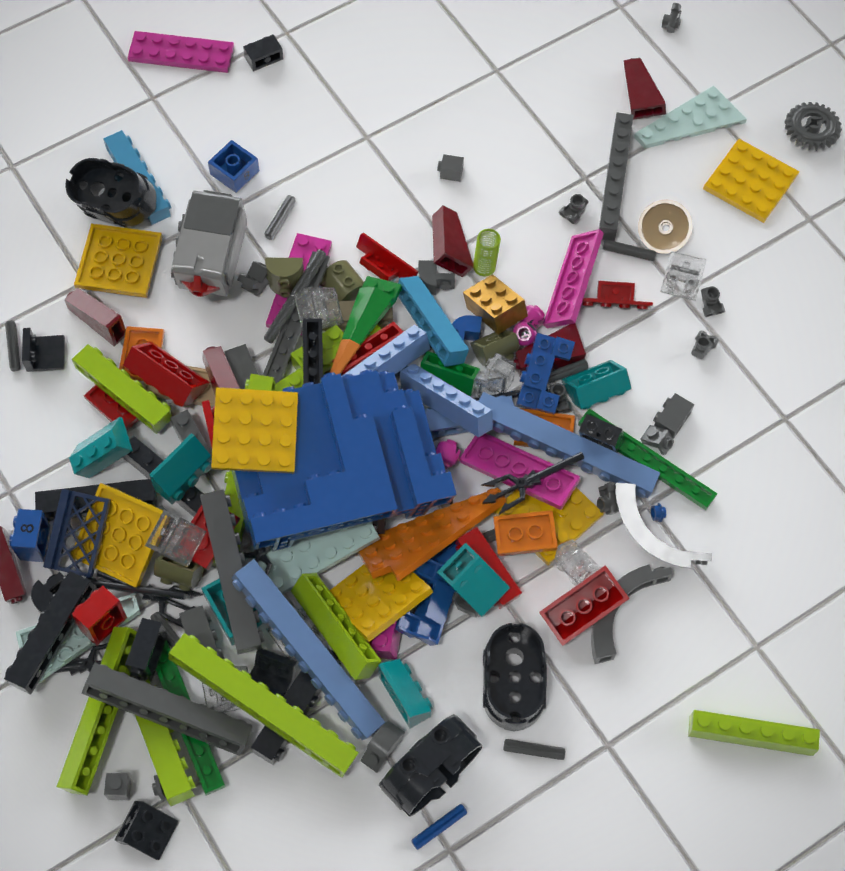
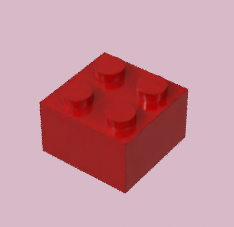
[72,586,127,646]

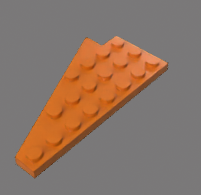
[357,487,507,581]

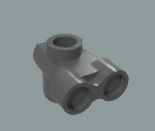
[662,3,682,33]
[558,194,589,224]
[700,286,725,317]
[691,330,719,360]
[549,383,571,413]
[597,482,619,515]

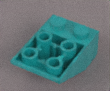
[437,543,510,617]

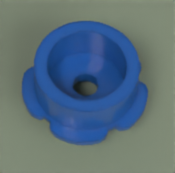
[651,503,666,522]

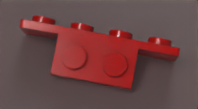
[356,233,418,281]
[582,281,653,310]

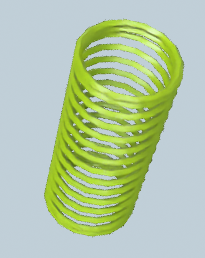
[473,228,501,277]

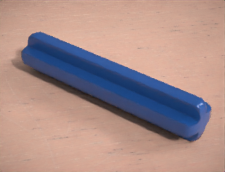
[411,804,467,850]

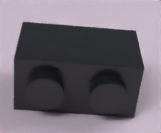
[243,34,283,72]

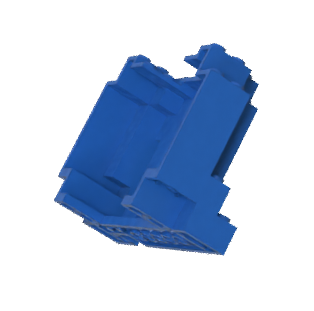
[232,369,457,552]

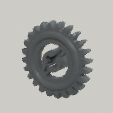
[784,102,842,151]

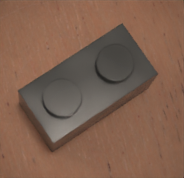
[653,393,695,439]

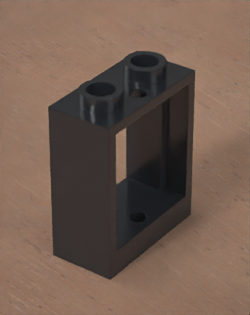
[578,414,625,453]
[125,618,168,682]

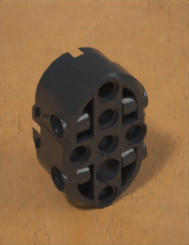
[65,158,156,228]
[483,623,547,732]
[379,714,483,817]

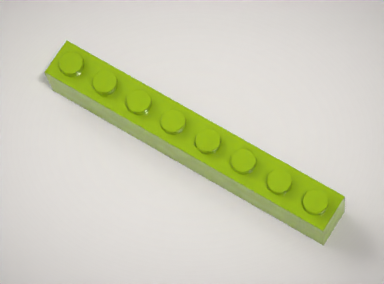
[56,627,137,796]

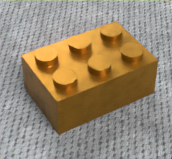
[463,274,528,334]

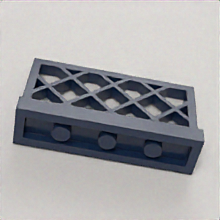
[43,489,111,578]

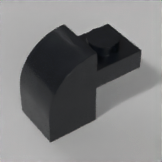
[31,571,64,614]

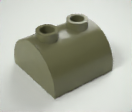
[265,257,304,298]
[320,260,364,302]
[470,330,519,368]
[154,548,205,591]

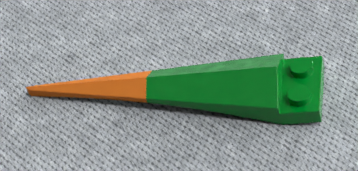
[330,276,402,375]

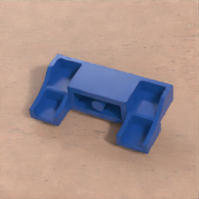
[516,333,575,415]
[395,559,454,646]

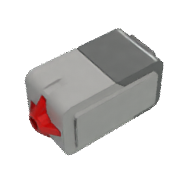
[172,190,247,297]

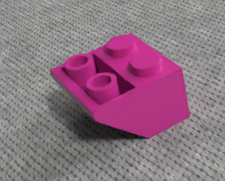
[367,620,401,660]

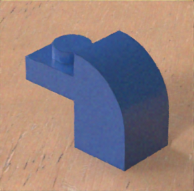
[452,315,482,341]

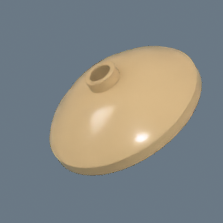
[638,199,693,254]

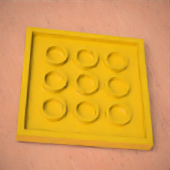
[703,139,800,223]
[74,223,163,298]
[211,387,298,474]
[493,461,604,566]
[71,483,170,587]
[329,564,433,642]

